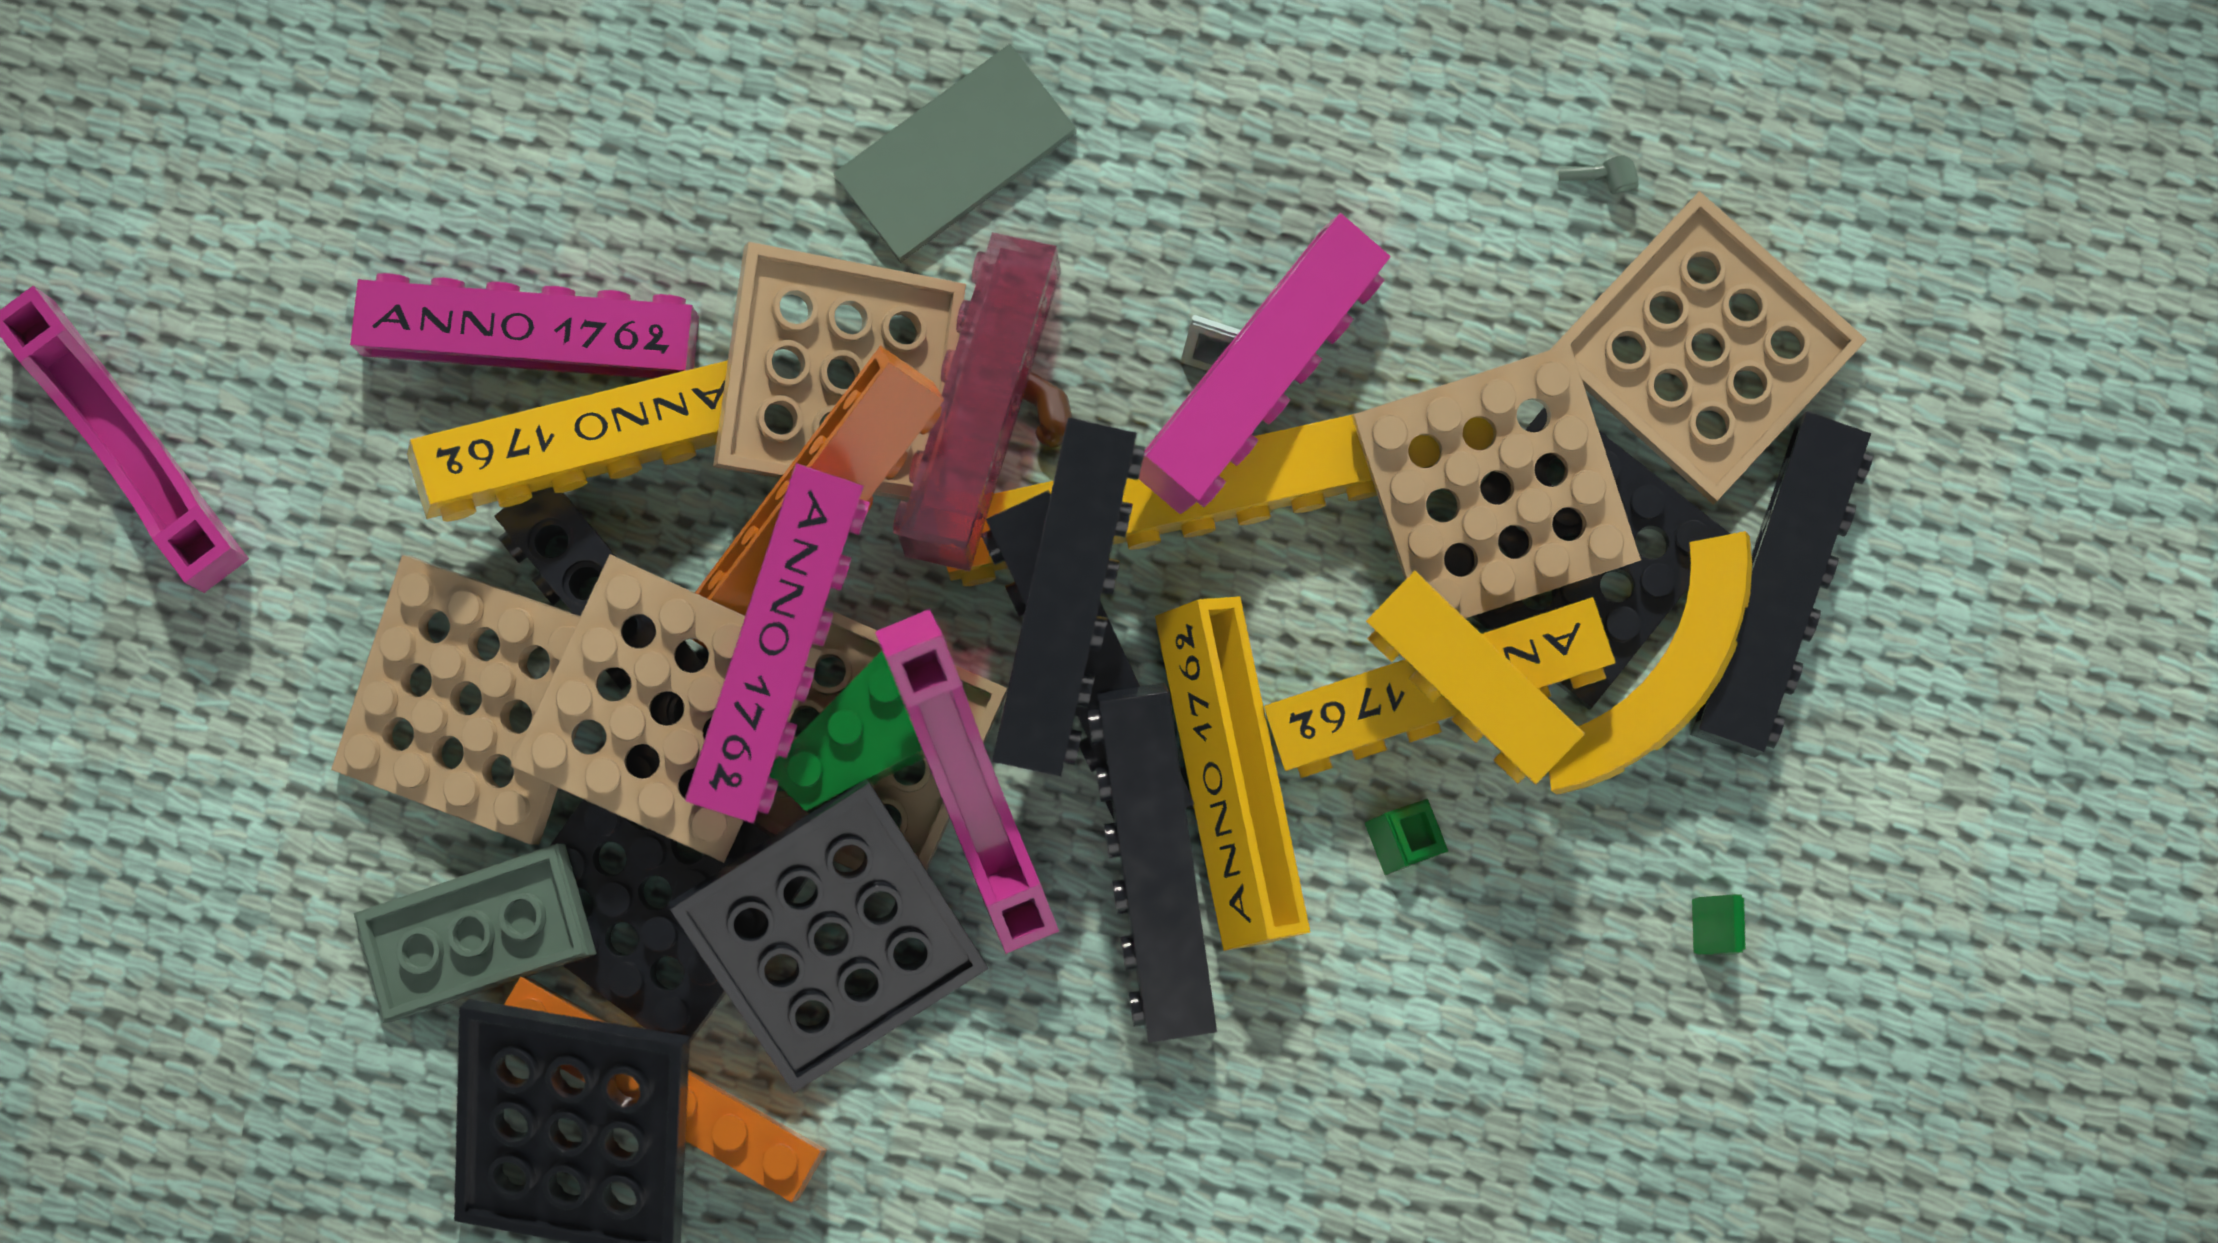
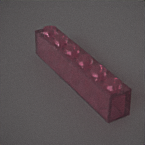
[893,232,1061,571]

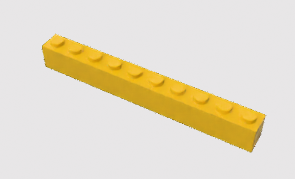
[934,414,1493,586]

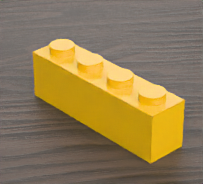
[1366,571,1585,784]

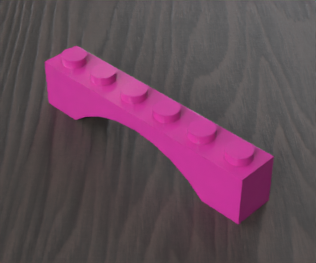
[0,285,249,593]
[875,609,1059,954]

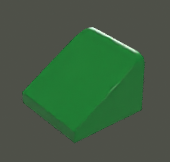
[1365,798,1448,875]
[1692,894,1746,955]

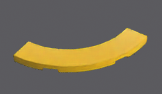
[1549,531,1752,795]

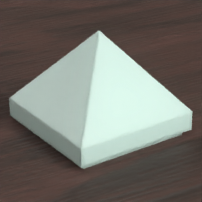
[1180,315,1240,371]

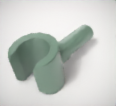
[1559,155,1639,194]

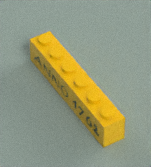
[407,360,728,522]
[1155,596,1311,951]
[1264,597,1615,778]

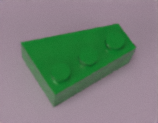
[769,650,925,813]

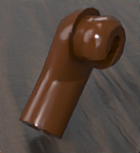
[1011,368,1073,448]

